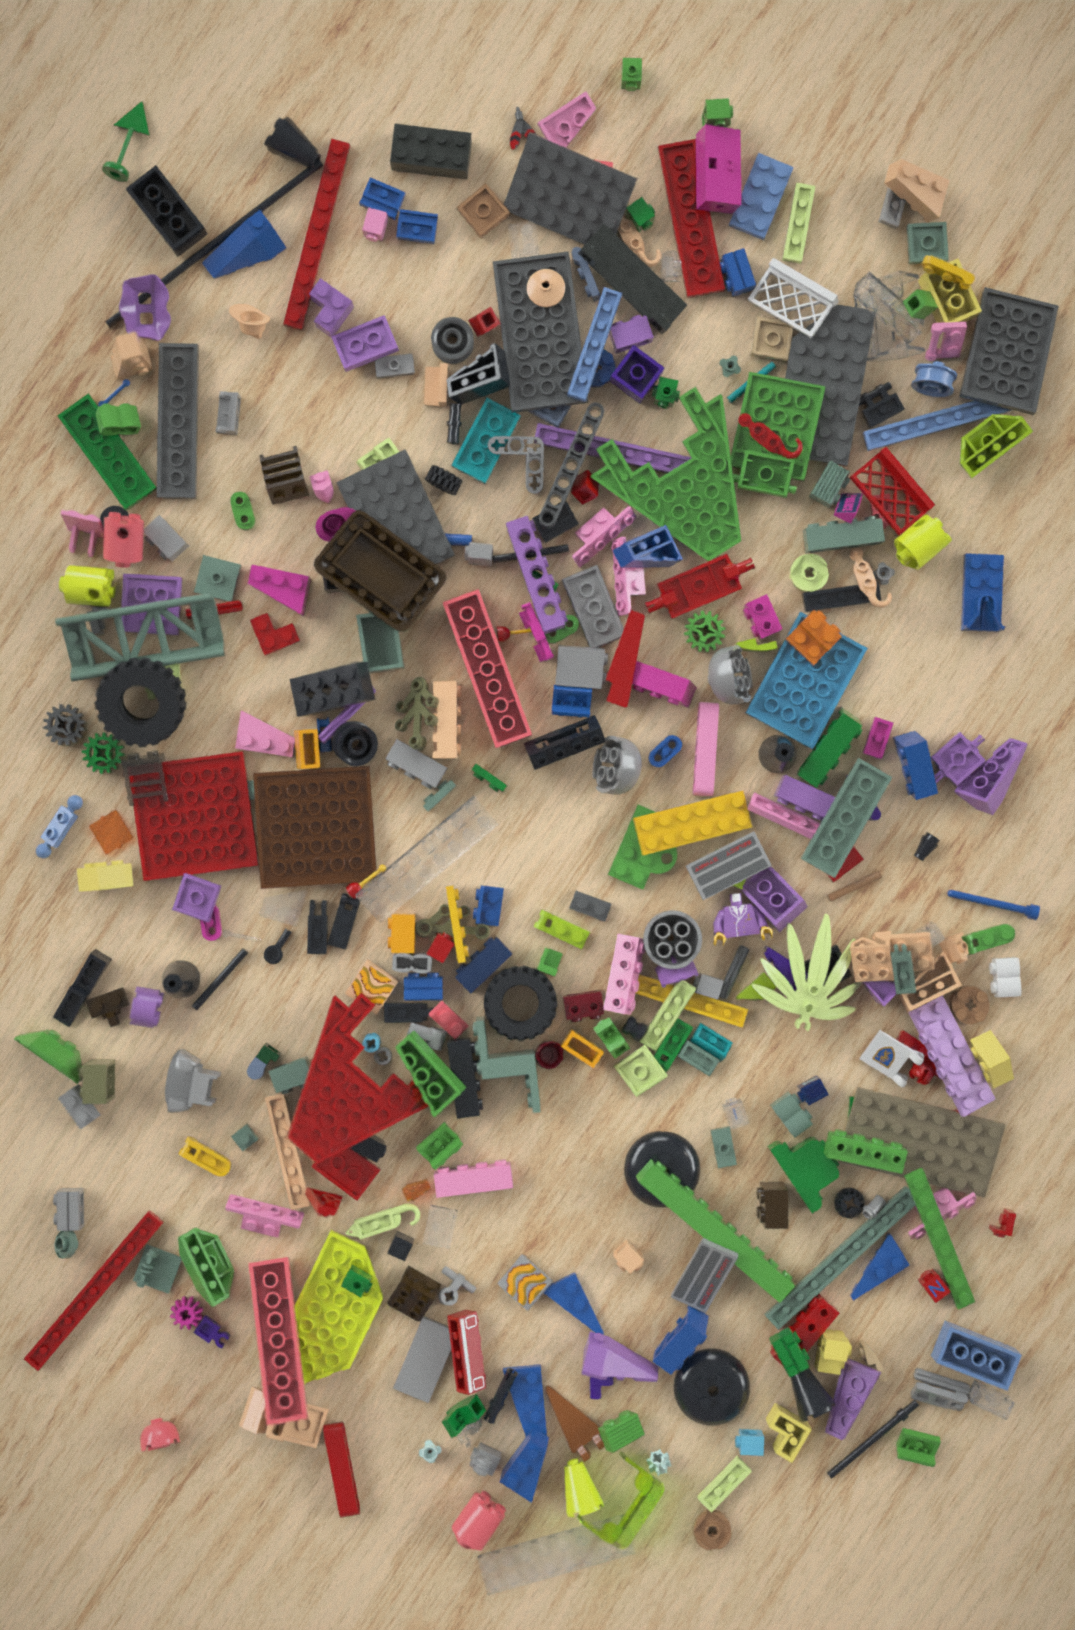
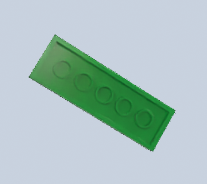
[57,393,157,511]

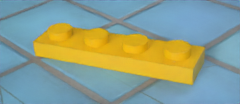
[446,885,469,963]

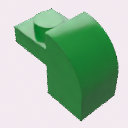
[442,1394,487,1438]

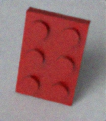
[311,1148,381,1201]

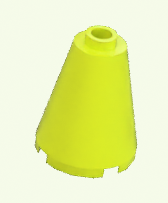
[564,1458,604,1517]

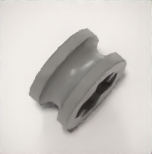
[374,1047,392,1065]

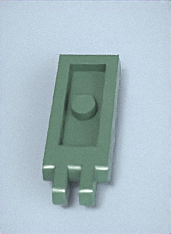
[891,944,916,994]

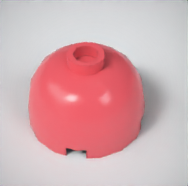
[140,1418,180,1452]

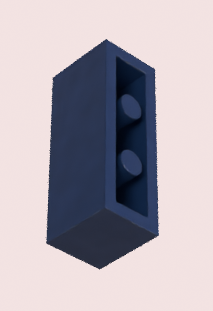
[455,936,513,994]

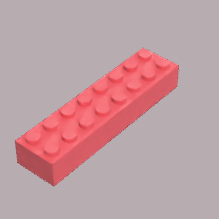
[442,589,532,749]
[249,1257,308,1425]

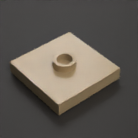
[750,316,794,362]

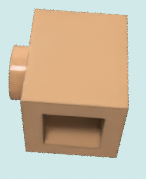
[613,1239,644,1274]

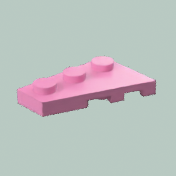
[537,91,596,147]
[235,711,295,757]

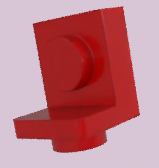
[989,1208,1016,1238]

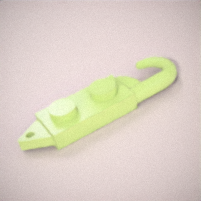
[345,1203,420,1240]

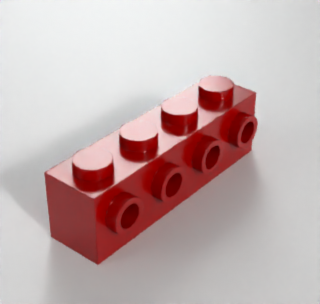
[770,1293,840,1366]

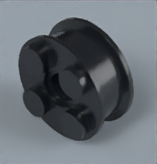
[332,721,378,766]

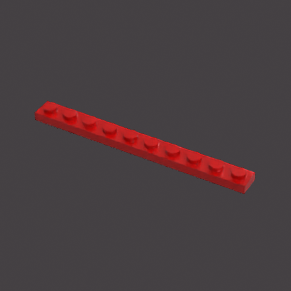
[283,138,351,331]
[24,1210,164,1371]

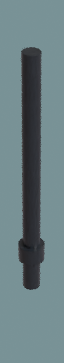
[827,1400,920,1479]

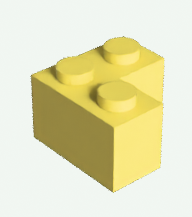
[77,860,133,892]
[970,1030,1014,1089]
[814,1329,852,1375]
[766,1403,812,1463]

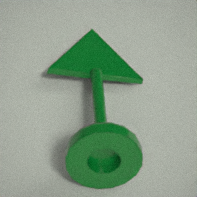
[102,101,150,182]

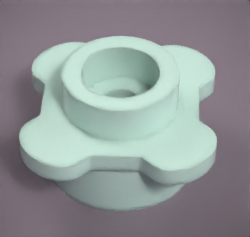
[419,1440,442,1463]

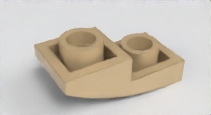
[858,1340,887,1382]

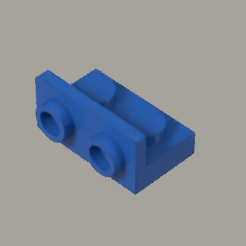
[472,885,504,926]

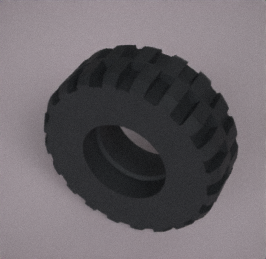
[95,657,187,747]

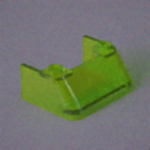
[577,1451,665,1549]

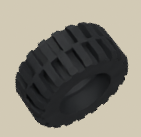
[484,966,557,1041]

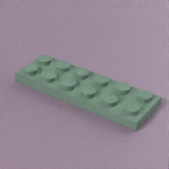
[800,758,893,878]

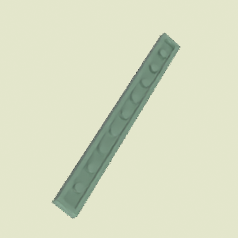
[765,1185,915,1330]

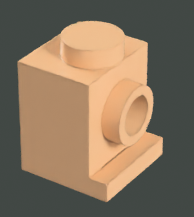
[939,932,969,964]

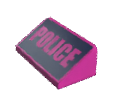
[834,493,863,523]

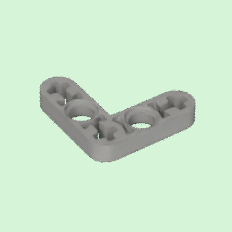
[488,436,544,494]

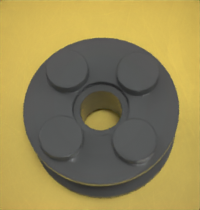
[431,317,474,364]

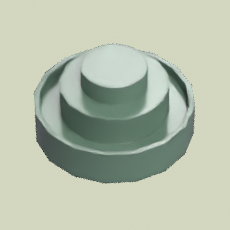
[54,1230,79,1259]

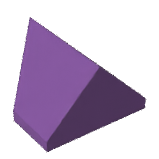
[862,980,896,1006]

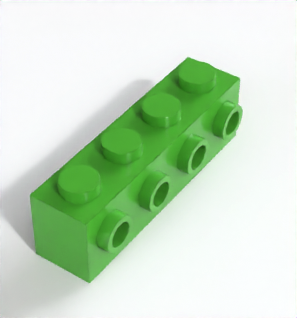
[823,1129,908,1174]

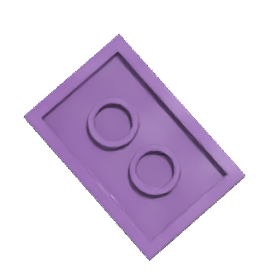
[331,315,399,372]

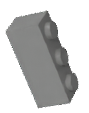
[386,739,448,789]

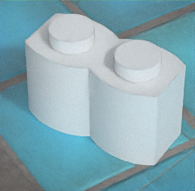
[989,957,1021,998]

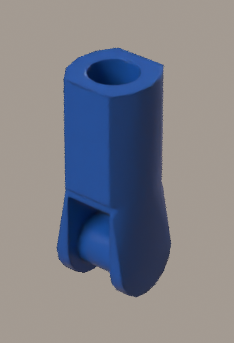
[317,717,333,752]

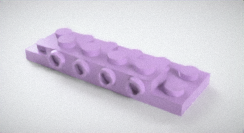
[908,995,996,1117]

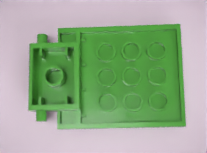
[731,372,825,498]

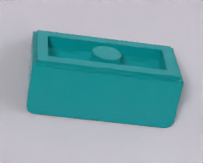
[689,1023,733,1062]

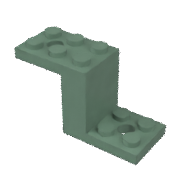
[473,1016,541,1113]

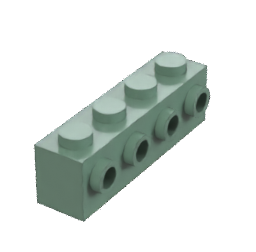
[803,516,885,554]

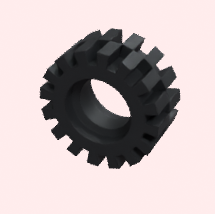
[425,465,463,496]

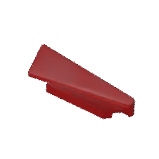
[606,610,645,708]

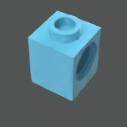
[735,1429,764,1456]

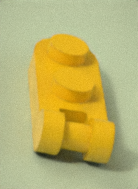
[921,256,975,290]
[178,1136,231,1177]

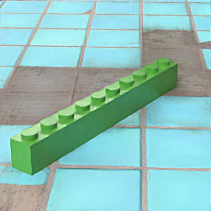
[636,1159,795,1303]

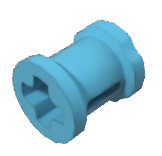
[362,1033,381,1053]

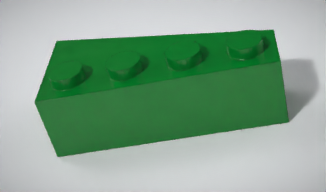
[797,707,863,788]

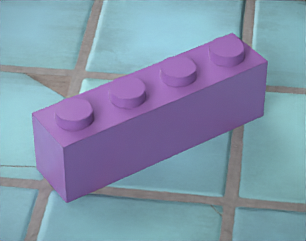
[774,775,835,821]

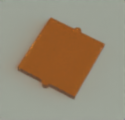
[89,810,134,855]

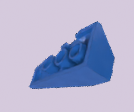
[202,210,286,279]

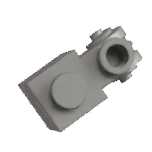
[469,1442,501,1476]

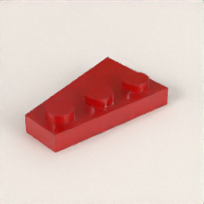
[305,1187,343,1218]

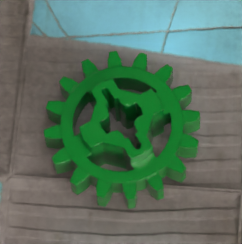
[82,732,125,774]

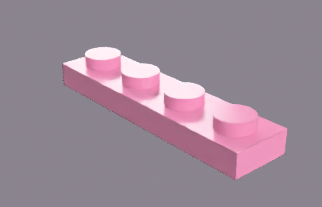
[747,792,820,839]

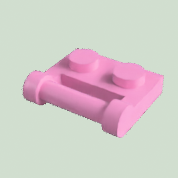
[925,322,967,361]

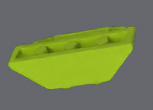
[960,414,1033,479]

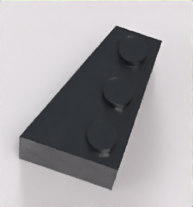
[447,343,511,405]

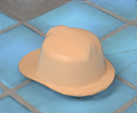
[229,304,270,339]

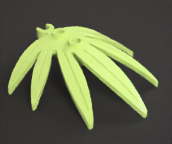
[752,914,861,1031]

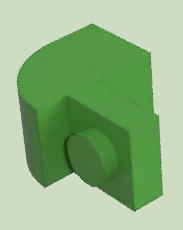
[593,1018,630,1059]

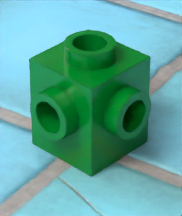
[651,377,680,409]

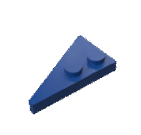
[850,1233,910,1300]
[544,1272,604,1335]

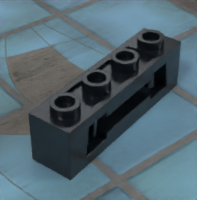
[524,715,606,770]

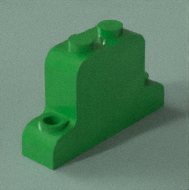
[768,1136,839,1214]

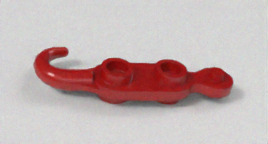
[738,413,803,459]

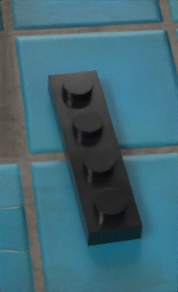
[802,582,882,613]

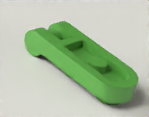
[961,924,1015,955]

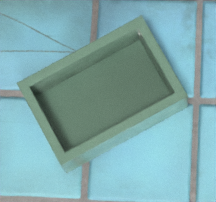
[356,613,405,674]

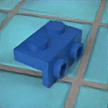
[552,685,592,718]

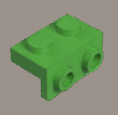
[416,1122,463,1170]
[896,1428,941,1467]

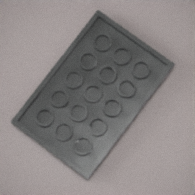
[504,132,638,244]
[959,287,1059,415]
[336,449,455,564]

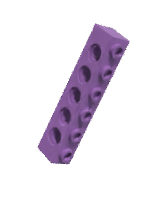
[506,515,568,635]

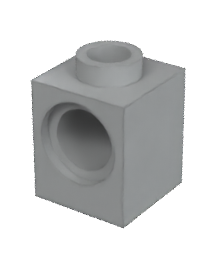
[693,973,724,999]

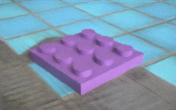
[121,573,183,635]

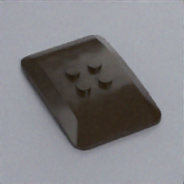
[314,510,446,632]

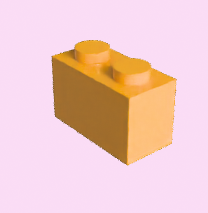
[294,729,320,769]
[388,913,416,953]
[561,1028,604,1068]

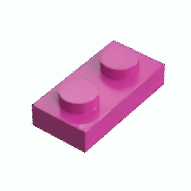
[862,717,893,759]

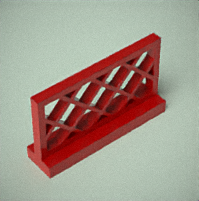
[849,447,935,536]

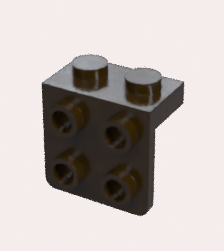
[387,1265,441,1321]

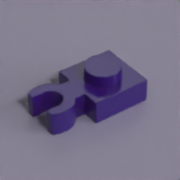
[193,1315,230,1348]

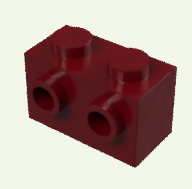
[563,990,605,1022]

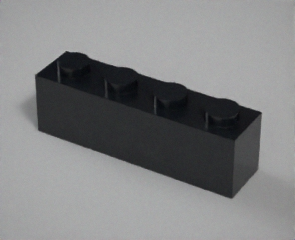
[447,1037,483,1119]

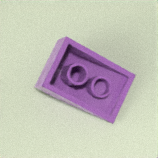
[740,866,808,933]

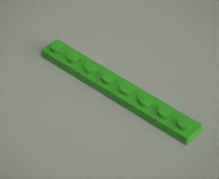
[904,1168,975,1310]

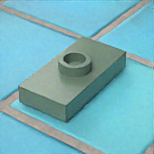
[677,1039,720,1077]
[710,1126,737,1168]

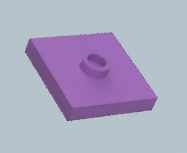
[172,873,222,922]

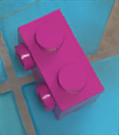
[743,594,783,640]

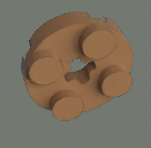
[950,985,990,1024]
[693,1509,731,1551]

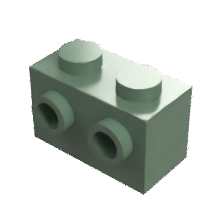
[268,1056,310,1094]

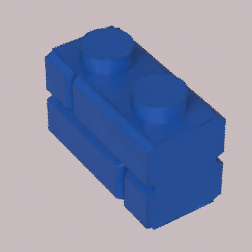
[719,248,756,297]
[404,972,443,1001]

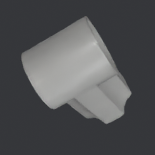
[406,1022,447,1051]

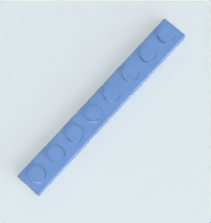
[863,401,1014,451]

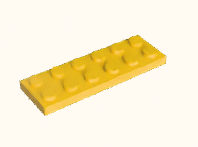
[633,790,752,855]

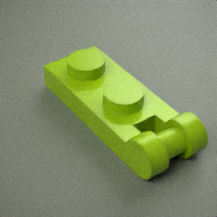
[533,909,590,949]

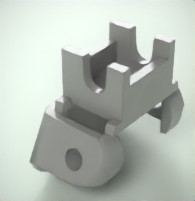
[165,1049,221,1113]

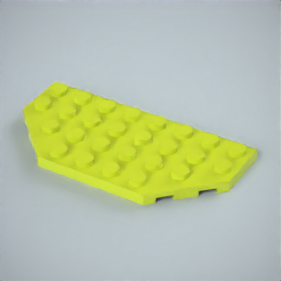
[295,1230,384,1385]

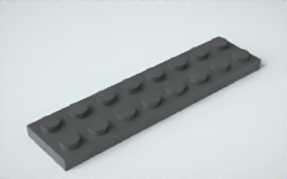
[157,343,199,499]

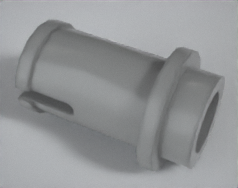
[862,1195,886,1220]

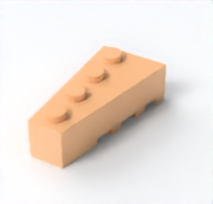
[433,681,461,759]

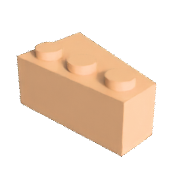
[884,159,950,223]
[111,332,154,380]
[898,951,962,1012]

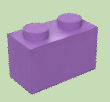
[609,315,654,354]

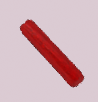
[186,600,243,620]

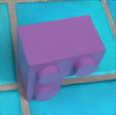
[309,278,354,338]

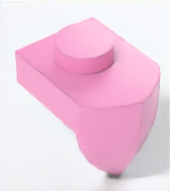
[309,470,334,503]

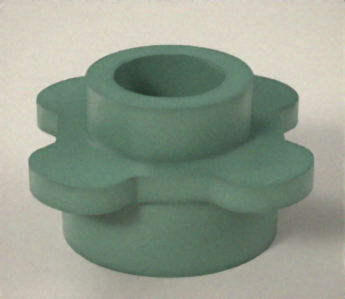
[719,355,741,377]

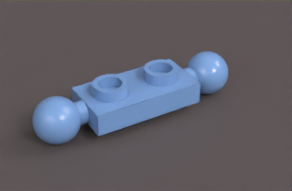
[36,795,83,859]

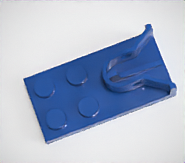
[961,553,1005,632]

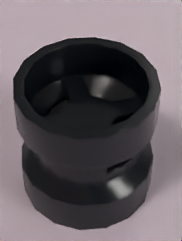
[621,1016,648,1042]

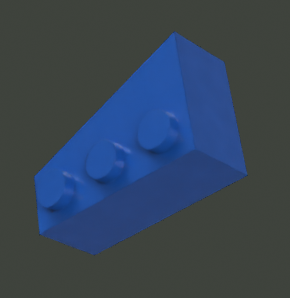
[612,525,683,568]
[893,731,938,800]
[500,1428,549,1503]

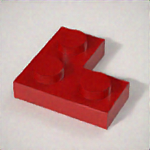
[250,613,301,656]

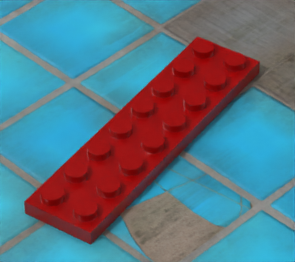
[657,139,725,299]

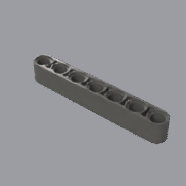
[539,402,604,529]

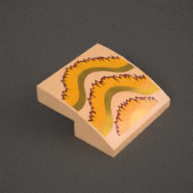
[345,959,399,1015]

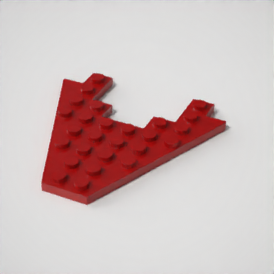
[287,993,429,1164]

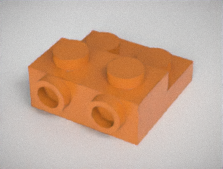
[785,610,842,666]

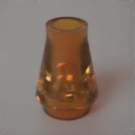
[401,1178,431,1202]

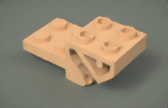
[850,931,935,982]
[239,1387,329,1448]

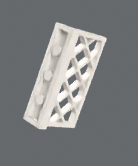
[748,258,839,339]

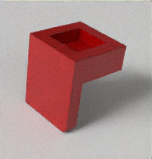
[571,469,599,505]

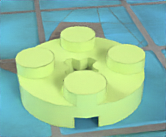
[789,554,829,592]

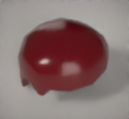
[535,1040,564,1070]

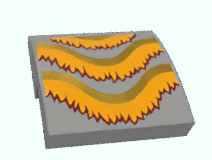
[497,1254,553,1311]

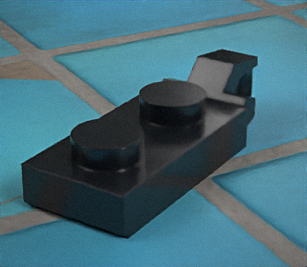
[384,1002,435,1023]

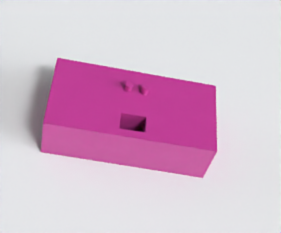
[696,124,741,214]

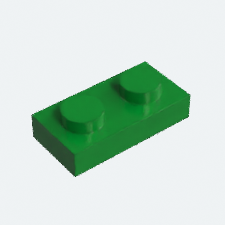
[471,764,507,793]

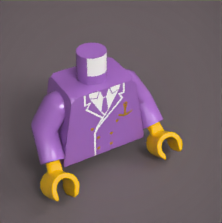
[713,893,773,946]

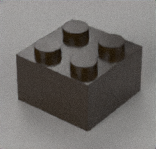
[756,1182,789,1229]

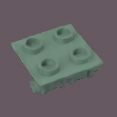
[133,1244,182,1294]

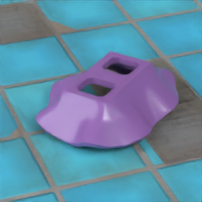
[119,274,171,341]

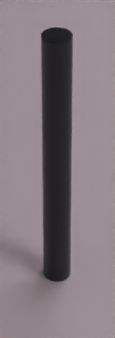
[492,544,569,563]
[192,948,248,1010]

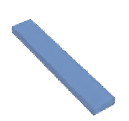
[567,287,622,402]

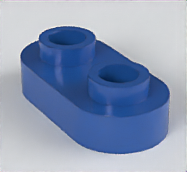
[648,735,682,768]

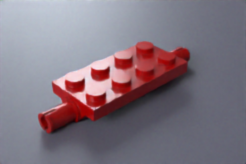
[645,553,755,619]

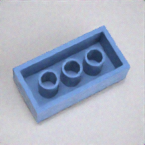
[931,1320,1022,1391]

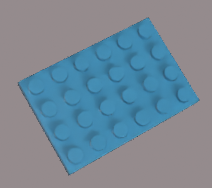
[745,612,868,749]

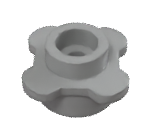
[873,562,895,585]

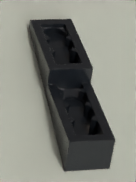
[53,949,112,1027]

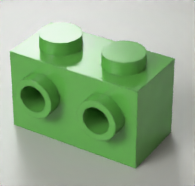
[702,98,733,128]

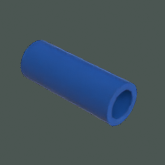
[445,533,472,546]

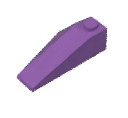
[954,738,1028,815]
[582,1331,658,1382]

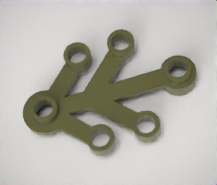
[395,677,439,751]
[415,904,490,947]

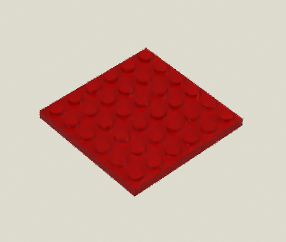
[128,751,259,881]

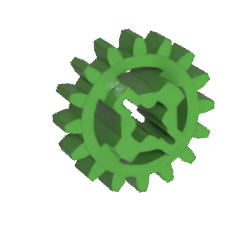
[684,610,726,653]

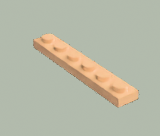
[265,1093,311,1210]

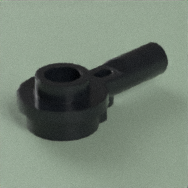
[264,928,292,964]

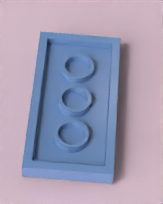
[729,153,794,240]

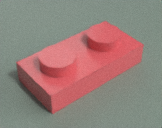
[429,1001,469,1039]

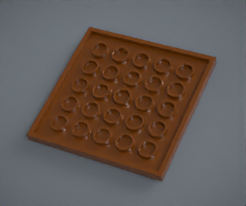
[253,766,377,889]

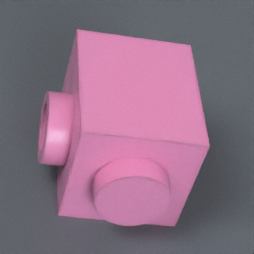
[362,208,388,242]

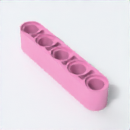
[693,702,719,797]

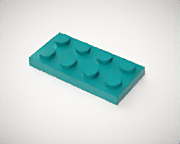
[451,398,521,484]

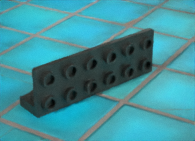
[578,224,687,334]

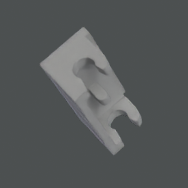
[216,391,241,435]

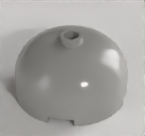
[708,645,753,705]
[592,736,642,795]
[643,910,702,969]

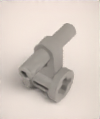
[438,1266,476,1305]

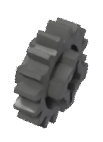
[43,704,87,746]

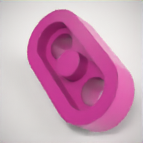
[200,905,222,941]

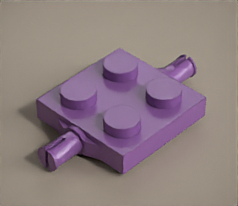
[930,732,986,786]

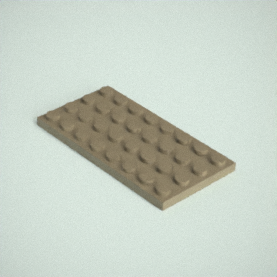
[838,1087,1006,1198]

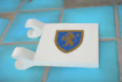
[860,1030,924,1087]

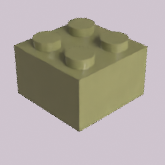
[80,1059,115,1104]

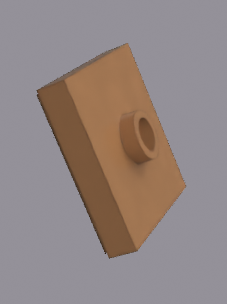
[456,183,510,239]

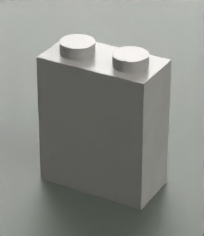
[555,645,608,689]

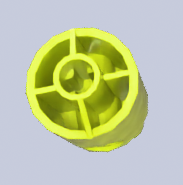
[894,514,952,570]
[59,565,116,607]

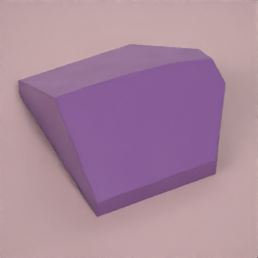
[655,955,699,987]

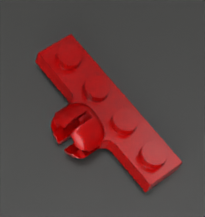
[896,1030,943,1085]

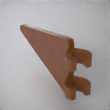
[545,1385,605,1462]

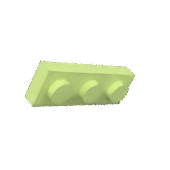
[697,1456,752,1513]

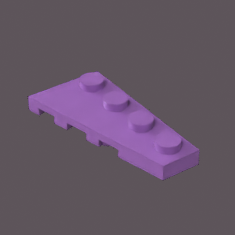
[825,1358,882,1440]

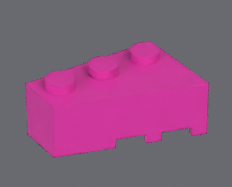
[248,564,311,617]
[632,661,697,708]

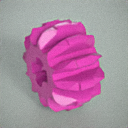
[170,1296,204,1330]

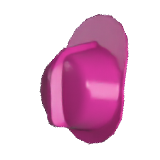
[315,507,355,542]

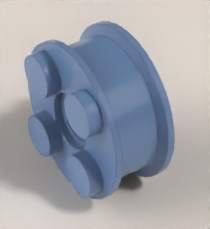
[911,361,957,397]

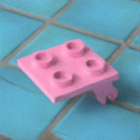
[61,510,104,557]

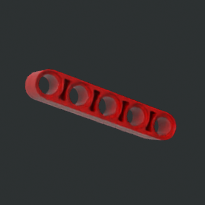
[323,1421,360,1518]

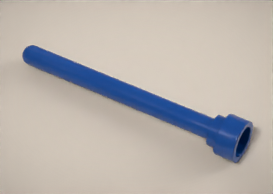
[947,890,1040,920]

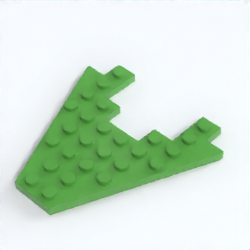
[591,387,741,561]

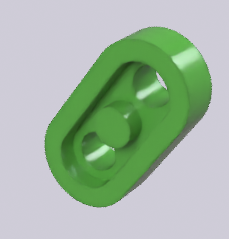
[230,492,256,530]
[545,615,579,644]

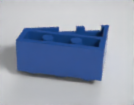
[652,1305,709,1375]

